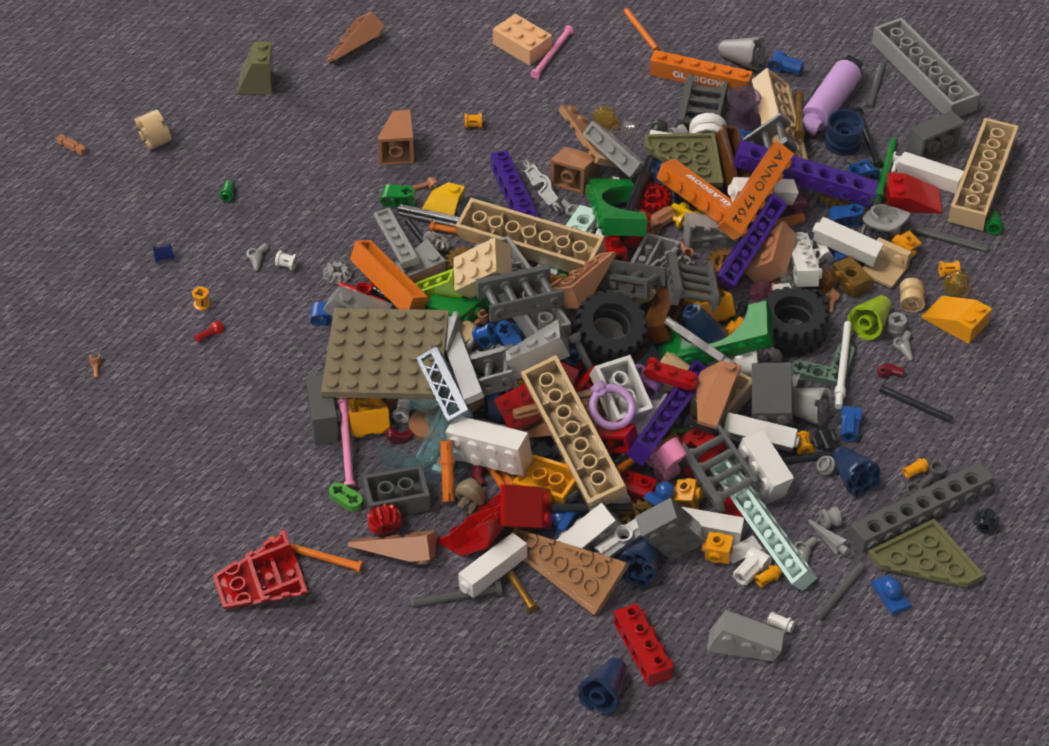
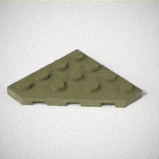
[644,133,723,188]
[867,519,984,588]

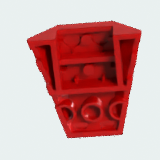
[437,494,505,556]
[213,529,308,610]

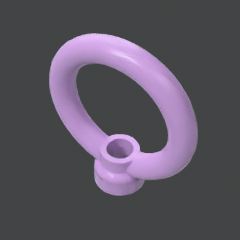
[589,380,636,430]

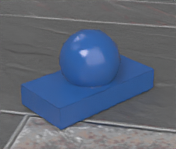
[643,481,675,506]
[552,500,581,539]
[871,574,911,616]

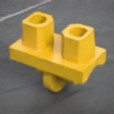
[671,202,700,230]

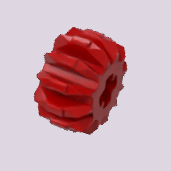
[367,504,402,536]

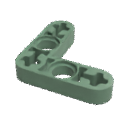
[791,343,854,387]

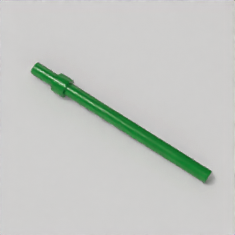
[873,138,897,206]

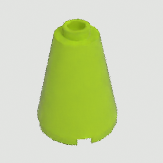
[848,295,892,340]

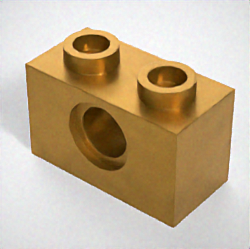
[832,256,873,298]

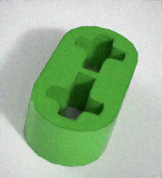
[329,483,363,512]

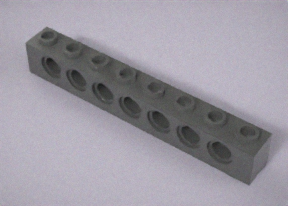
[848,462,994,553]

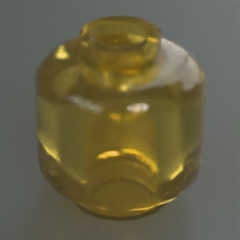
[591,105,618,130]
[942,270,969,297]

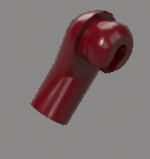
[877,363,905,378]
[385,427,414,444]
[470,464,487,487]

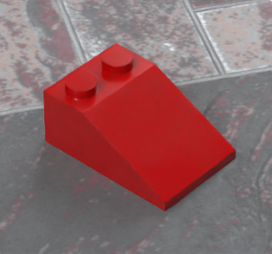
[885,173,942,214]
[500,484,553,530]

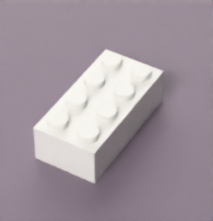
[445,416,533,476]

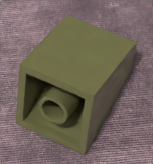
[238,41,274,94]

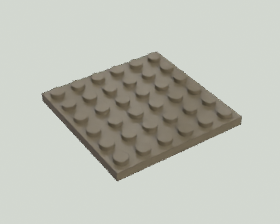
[321,308,449,399]

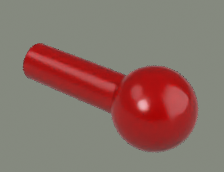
[194,321,225,342]

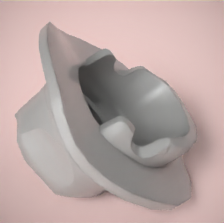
[863,204,910,238]

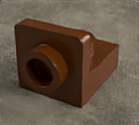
[806,268,837,294]

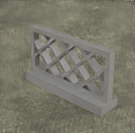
[582,121,654,178]

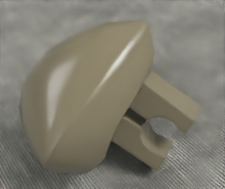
[455,478,485,515]

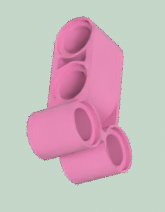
[646,437,688,482]

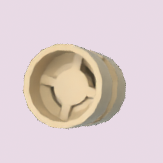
[900,278,925,312]

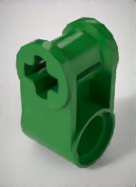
[380,184,416,207]

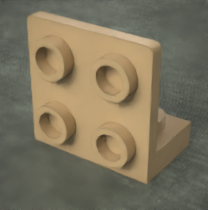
[863,238,911,288]

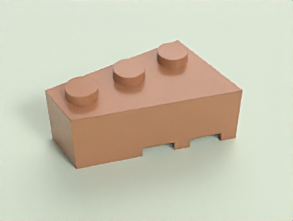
[744,221,797,285]

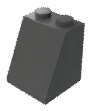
[752,362,793,425]

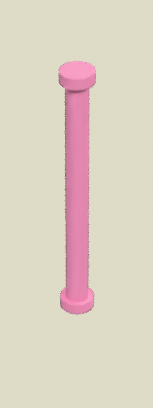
[530,25,574,79]
[337,398,356,488]

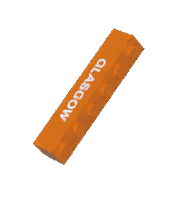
[649,50,753,97]
[656,159,733,224]

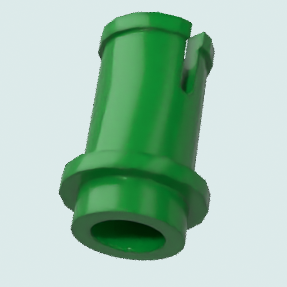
[220,180,235,202]

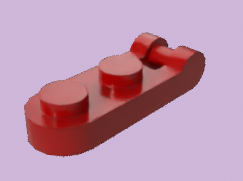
[643,357,699,390]

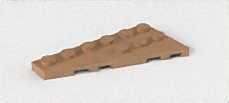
[558,105,620,169]
[512,528,630,615]

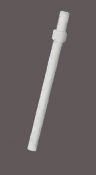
[834,321,852,409]

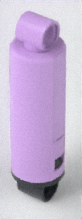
[802,55,864,136]

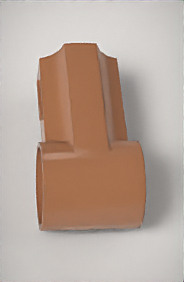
[649,206,676,234]

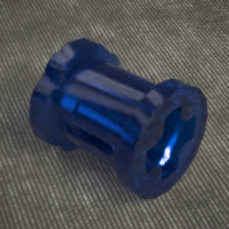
[153,243,174,263]

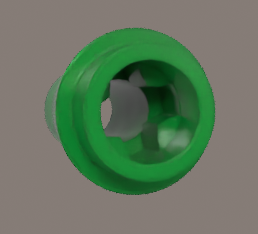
[985,210,1003,235]

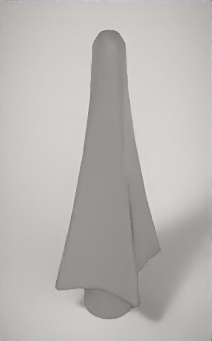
[444,312,463,352]
[808,519,850,556]

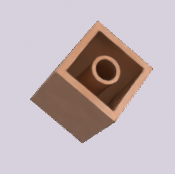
[378,110,414,165]
[550,147,599,194]

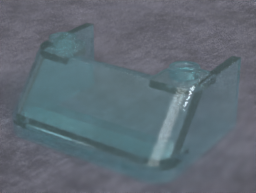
[378,396,459,470]

